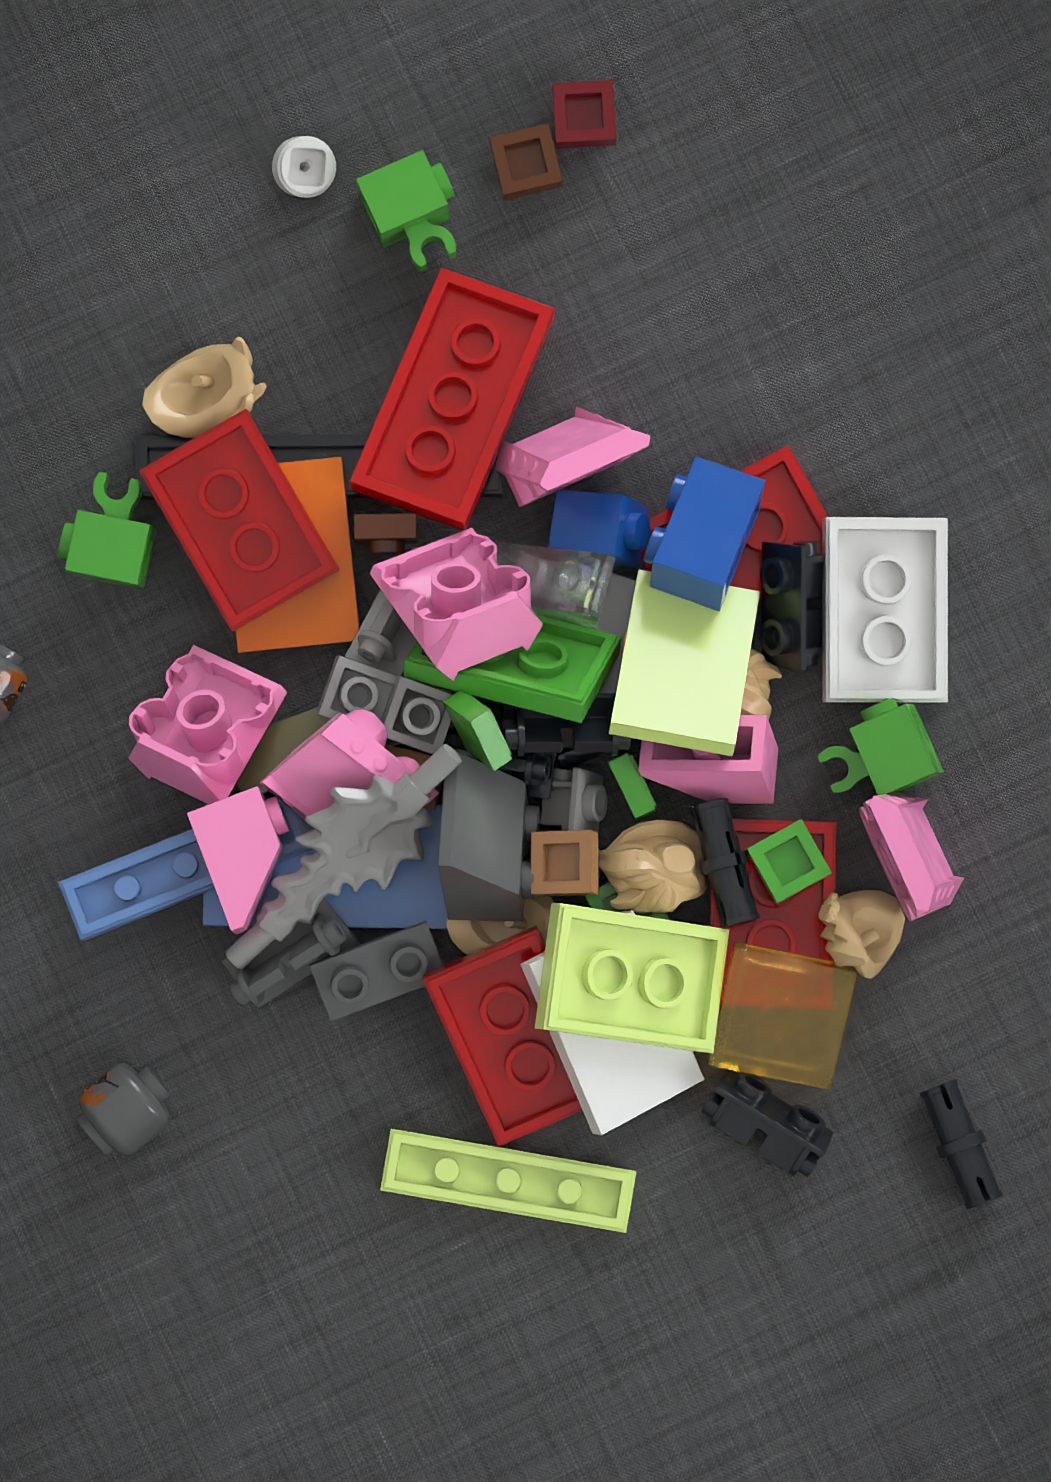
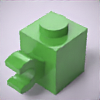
[356,150,457,272]
[59,472,157,590]
[817,698,944,795]

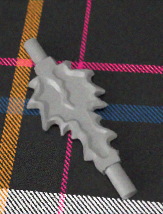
[225,744,462,969]

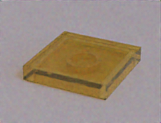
[708,942,857,1090]

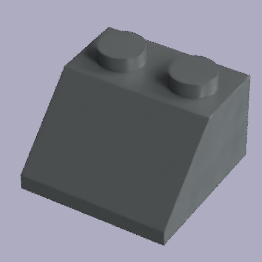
[438,752,540,922]

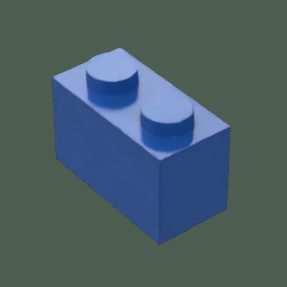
[644,456,766,612]

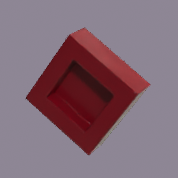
[552,80,616,149]

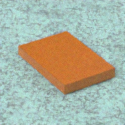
[236,457,360,653]

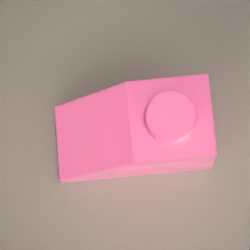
[638,715,779,804]
[187,786,289,935]

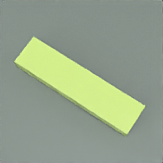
[380,1129,636,1233]

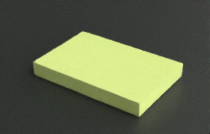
[609,569,760,756]
[535,903,729,1053]

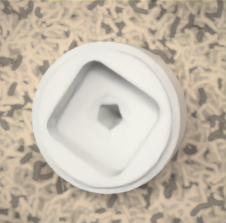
[272,136,336,198]

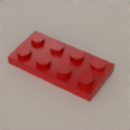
[350,267,555,531]

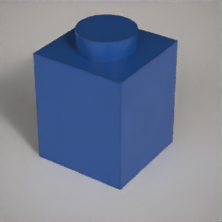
[548,490,651,568]

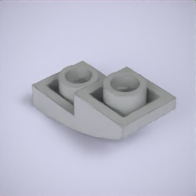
[316,655,452,755]

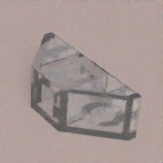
[493,541,616,630]

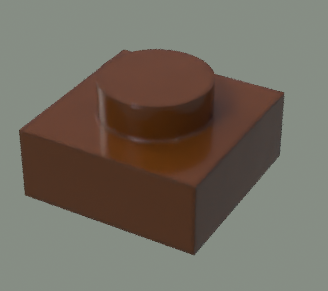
[489,123,563,201]
[354,513,418,555]

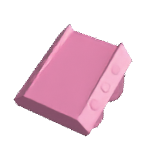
[495,406,650,507]
[370,527,543,681]
[128,645,287,805]
[259,710,439,820]
[858,793,964,922]

